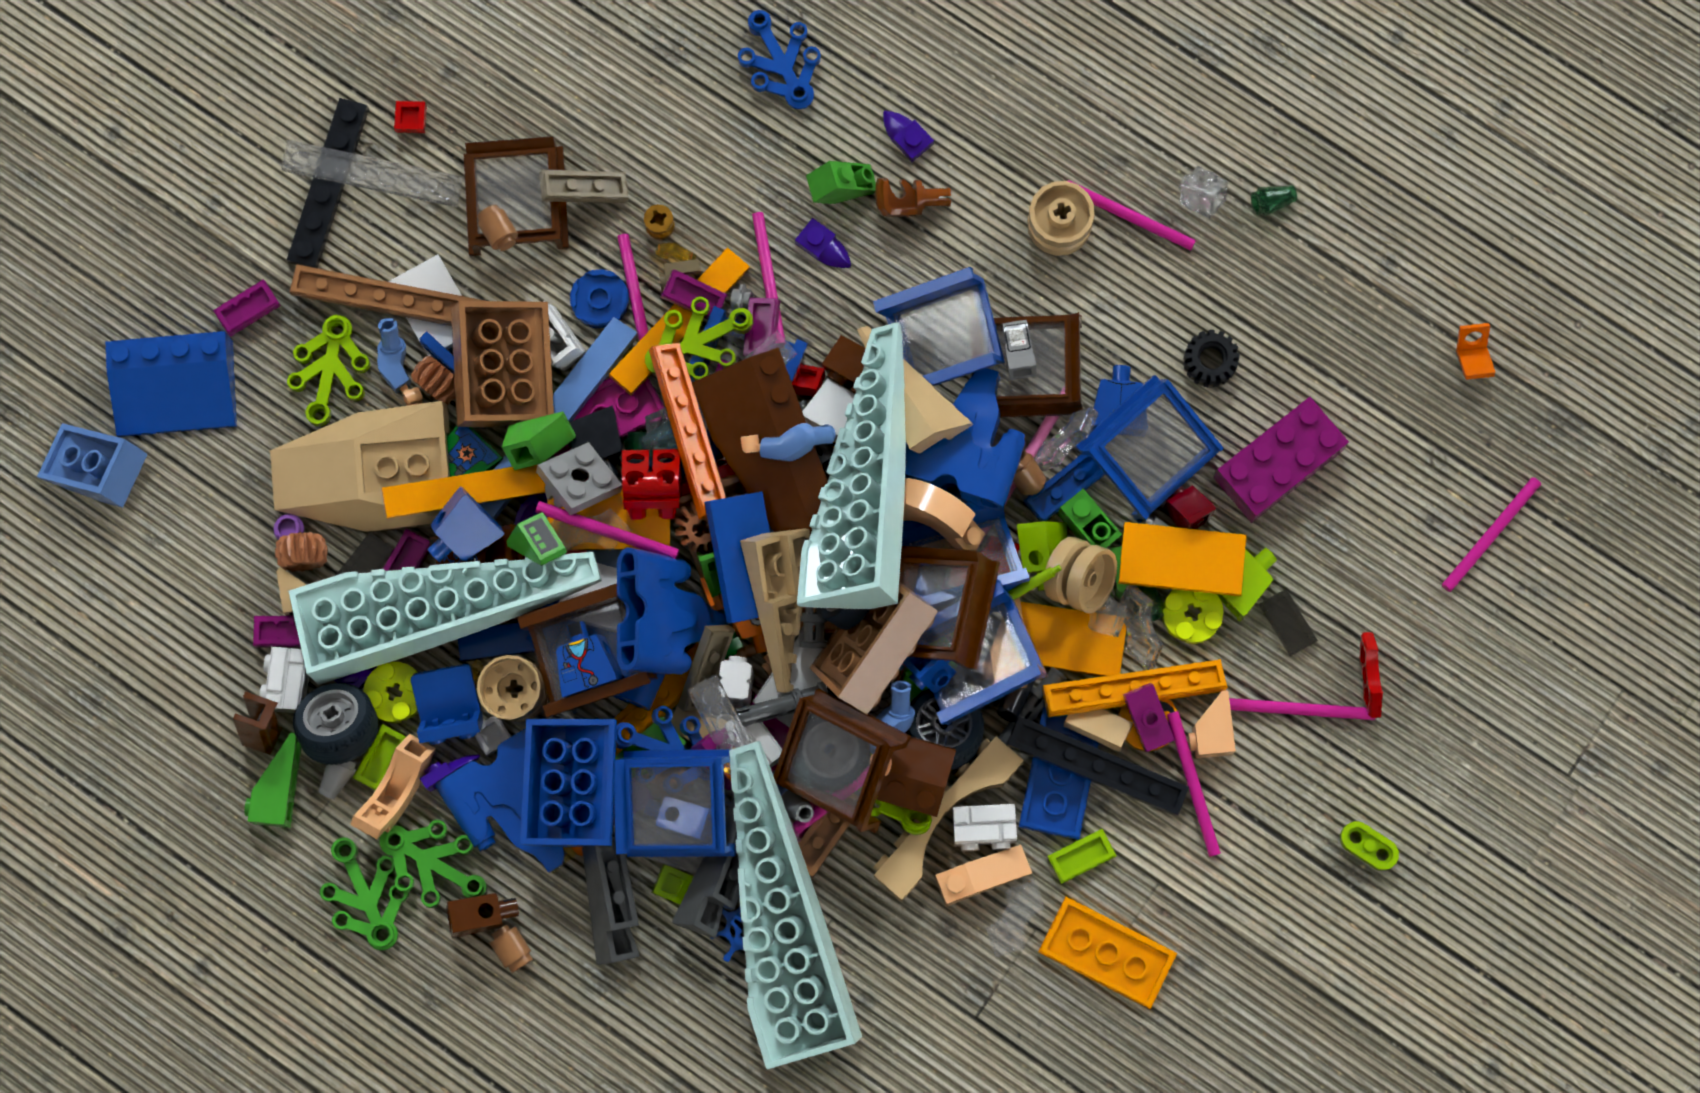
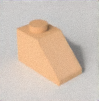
[1188,690,1236,759]

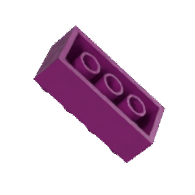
[1213,397,1349,523]

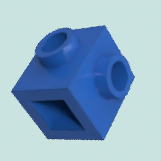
[903,639,957,694]

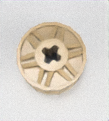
[477,655,549,722]

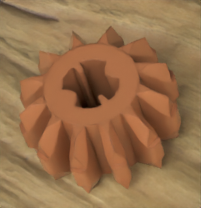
[410,356,456,405]
[674,501,711,552]
[275,532,328,572]

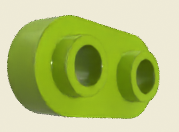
[1340,821,1399,871]

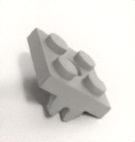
[536,442,622,516]

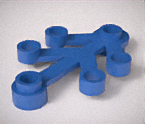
[738,10,821,109]
[616,706,710,794]

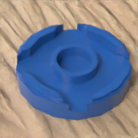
[570,269,629,329]

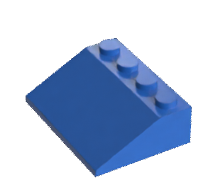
[105,331,237,437]
[520,719,617,847]

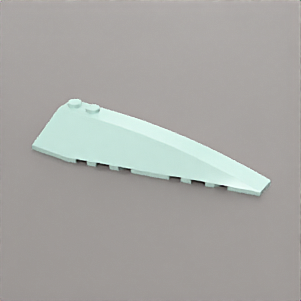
[797,322,906,609]
[288,552,602,685]
[729,741,862,1069]

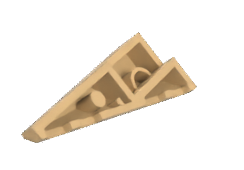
[857,326,973,454]
[740,528,810,693]

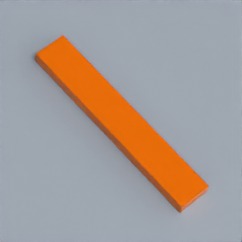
[649,343,726,520]

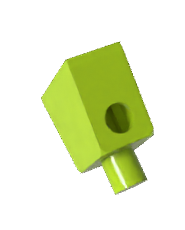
[1017,521,1067,591]
[1217,548,1277,622]

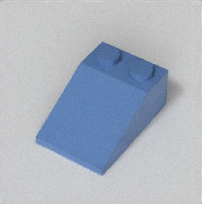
[37,423,147,508]

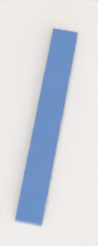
[480,317,639,520]

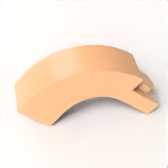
[903,478,985,550]
[350,734,436,839]

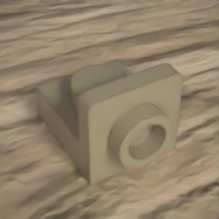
[659,259,702,292]

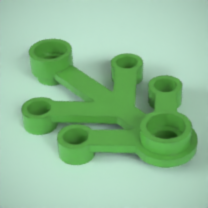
[380,820,487,908]
[320,837,409,950]

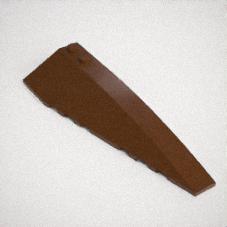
[692,347,828,540]

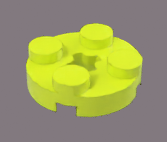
[1162,589,1224,644]
[363,662,418,724]

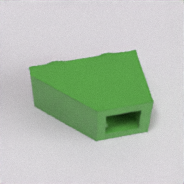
[806,161,876,204]
[502,411,576,470]
[1058,489,1123,548]

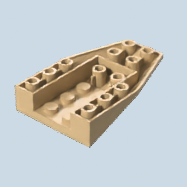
[270,401,450,532]

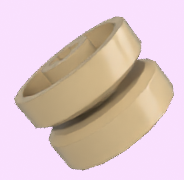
[1027,181,1095,256]
[1044,537,1117,613]

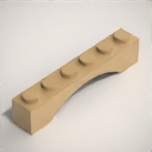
[873,736,1024,902]

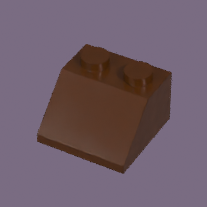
[877,736,956,817]

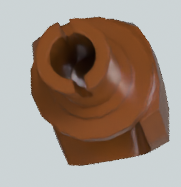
[875,178,951,217]

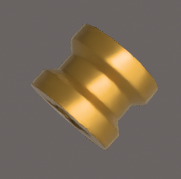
[644,204,675,240]

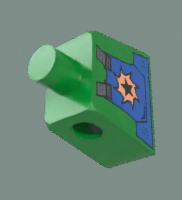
[447,426,503,477]

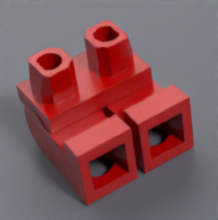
[622,449,682,520]

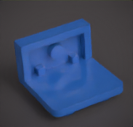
[411,664,484,745]

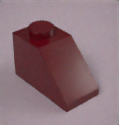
[1164,485,1216,529]

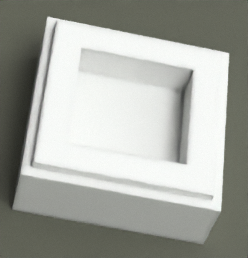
[475,716,511,757]

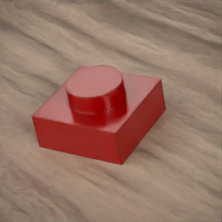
[394,101,427,133]
[792,364,825,397]

